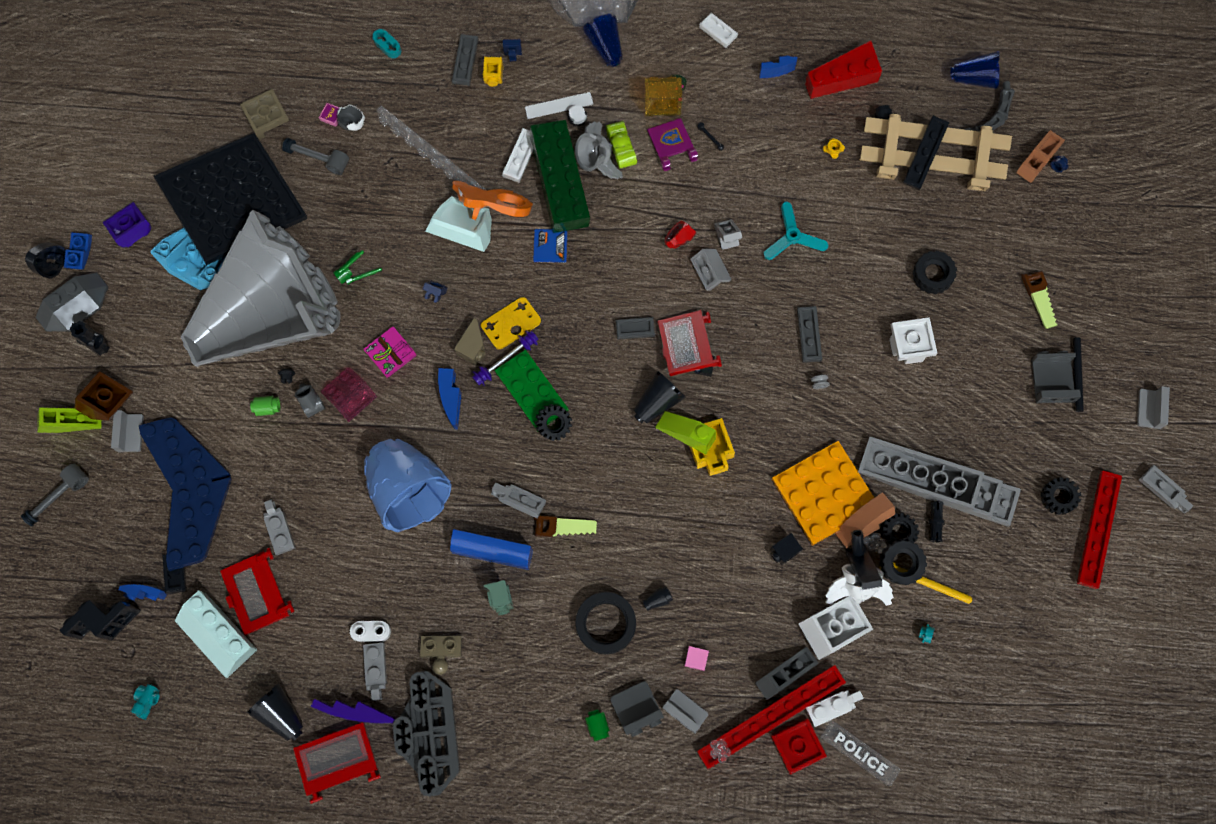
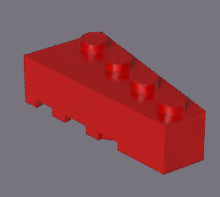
[805,41,882,99]

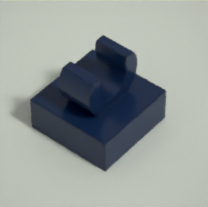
[503,39,522,61]
[423,280,448,303]

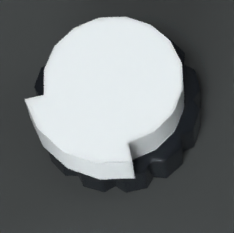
[567,105,587,126]

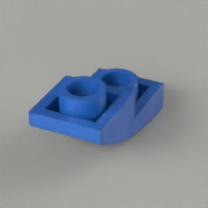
[760,56,797,78]
[64,232,92,270]
[118,584,167,601]

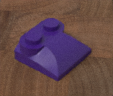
[102,202,151,248]

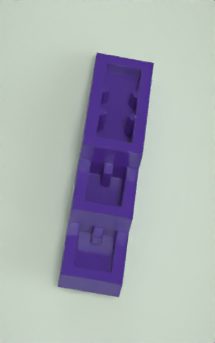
[311,699,396,724]

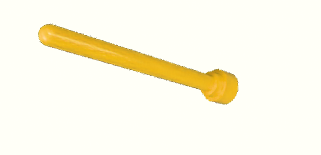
[879,562,972,603]

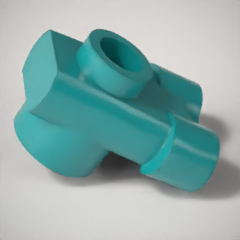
[130,684,160,720]

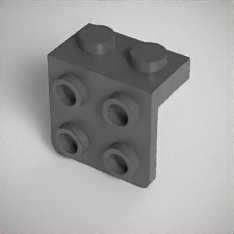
[611,682,664,737]

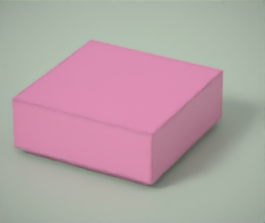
[684,646,709,671]

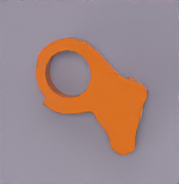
[452,181,533,220]

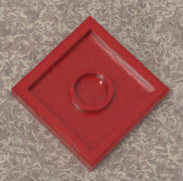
[771,718,827,775]

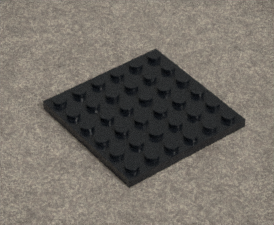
[153,133,307,265]

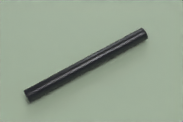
[1073,337,1084,412]

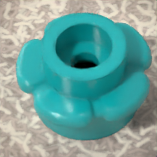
[918,624,935,643]

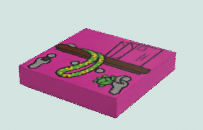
[363,327,417,378]

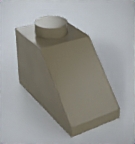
[454,318,486,366]

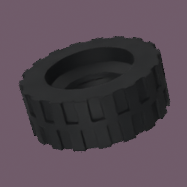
[912,251,957,294]
[879,540,927,585]

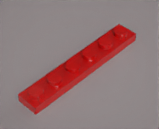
[1077,470,1122,589]

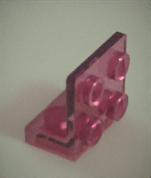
[321,367,377,422]

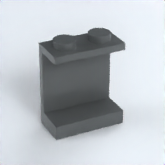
[1031,351,1081,403]

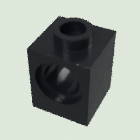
[770,533,803,565]

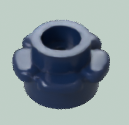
[1050,155,1069,173]

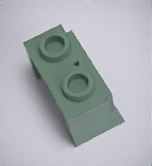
[483,580,514,615]

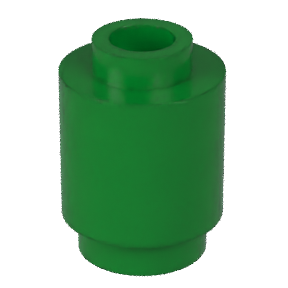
[585,709,610,742]

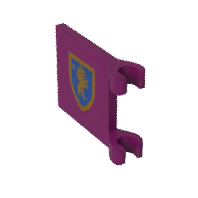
[647,118,698,171]

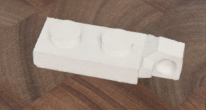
[805,690,863,727]

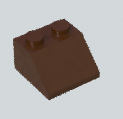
[75,371,133,421]

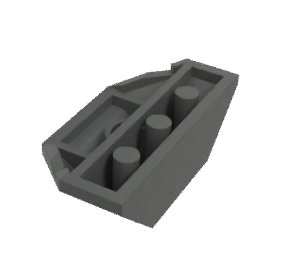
[36,273,109,332]

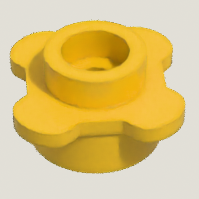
[823,138,845,159]

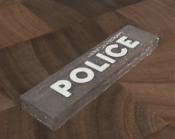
[820,720,901,787]

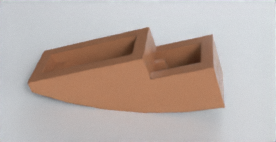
[1016,130,1065,183]
[835,493,895,549]

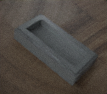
[616,317,655,340]

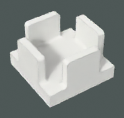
[890,318,937,364]

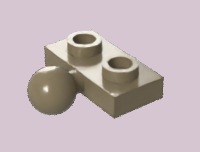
[420,636,462,675]

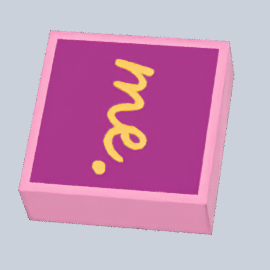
[319,103,340,127]

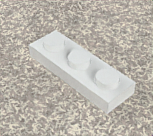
[502,128,533,183]

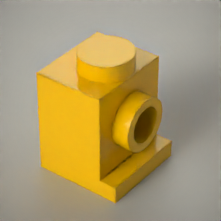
[483,57,504,87]

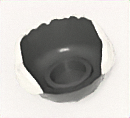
[337,105,365,131]

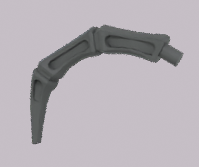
[948,81,1015,132]

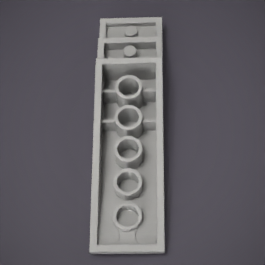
[858,437,1021,527]

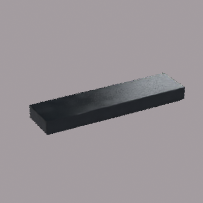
[903,116,950,190]

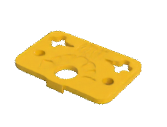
[481,297,541,350]

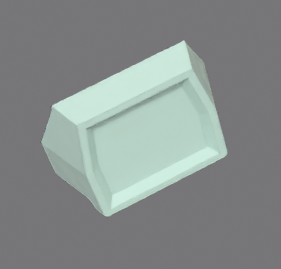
[425,196,492,252]

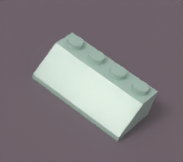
[175,590,257,678]

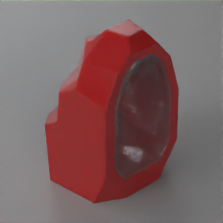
[664,221,696,249]

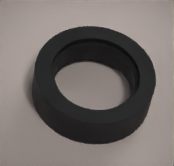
[576,592,636,655]

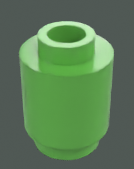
[250,396,281,416]

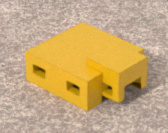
[689,418,735,476]

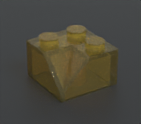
[645,77,682,116]

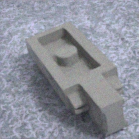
[1139,465,1193,514]
[491,483,546,518]
[263,499,296,555]
[363,643,387,701]

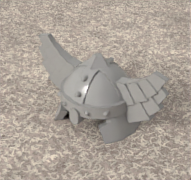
[575,121,623,180]

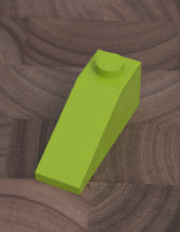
[37,408,101,433]
[655,411,716,454]

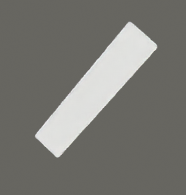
[525,92,593,119]

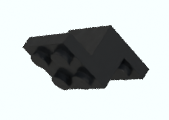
[59,600,141,641]

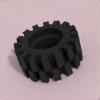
[535,404,572,441]
[1041,477,1081,515]
[880,513,919,545]

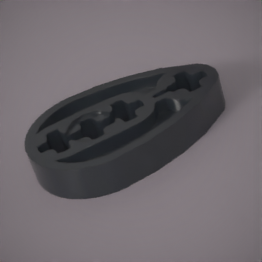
[25,242,66,279]

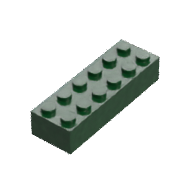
[530,120,590,233]

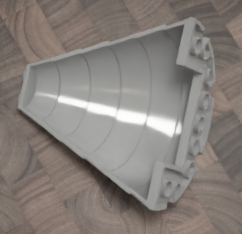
[181,210,341,367]

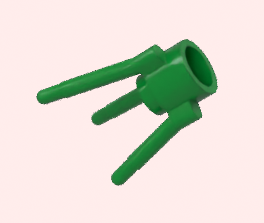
[333,250,382,285]

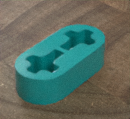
[373,29,401,58]

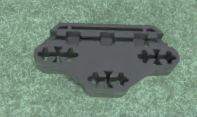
[393,671,460,796]

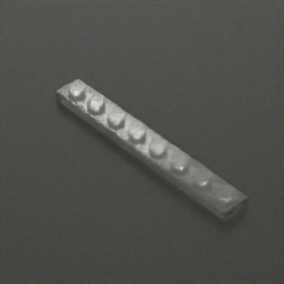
[376,106,487,191]

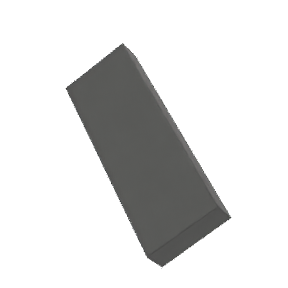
[452,34,479,86]
[797,306,822,363]

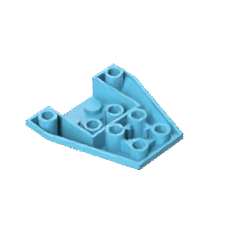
[151,228,226,290]

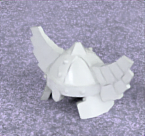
[825,564,894,606]

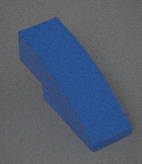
[438,368,462,430]

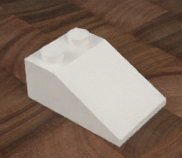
[799,596,873,660]

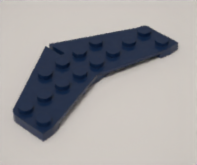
[139,418,232,571]

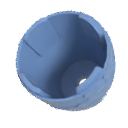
[364,439,451,532]

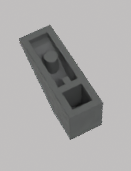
[755,647,819,700]

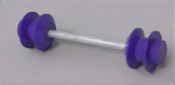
[472,330,538,386]

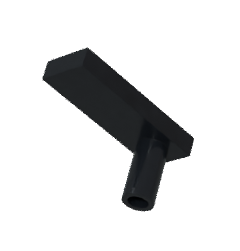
[846,530,883,590]

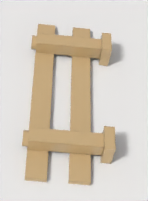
[860,114,1012,191]

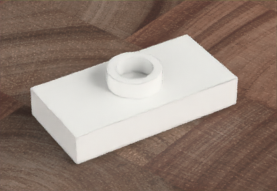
[699,13,738,48]

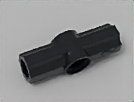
[70,321,110,356]

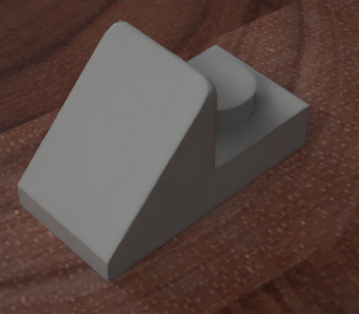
[714,219,742,249]

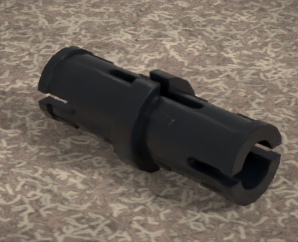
[929,501,945,543]

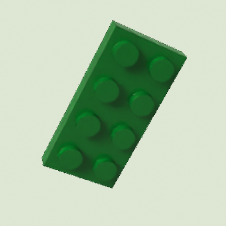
[494,350,569,432]

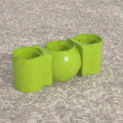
[606,121,637,169]

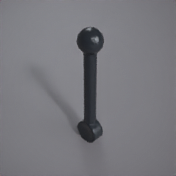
[697,123,724,151]

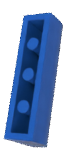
[450,529,533,570]

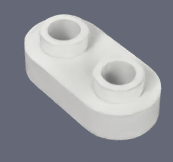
[350,621,391,642]

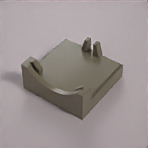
[240,89,289,140]

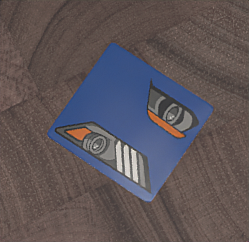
[533,229,567,262]

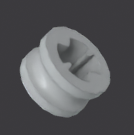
[811,375,830,389]

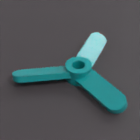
[764,202,828,260]

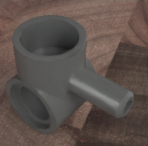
[295,383,326,418]

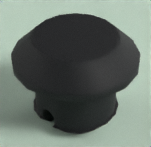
[278,369,295,384]

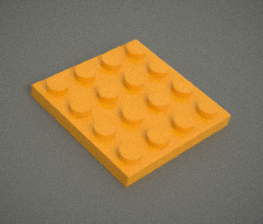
[771,441,874,546]

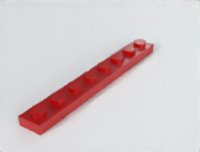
[697,665,846,770]

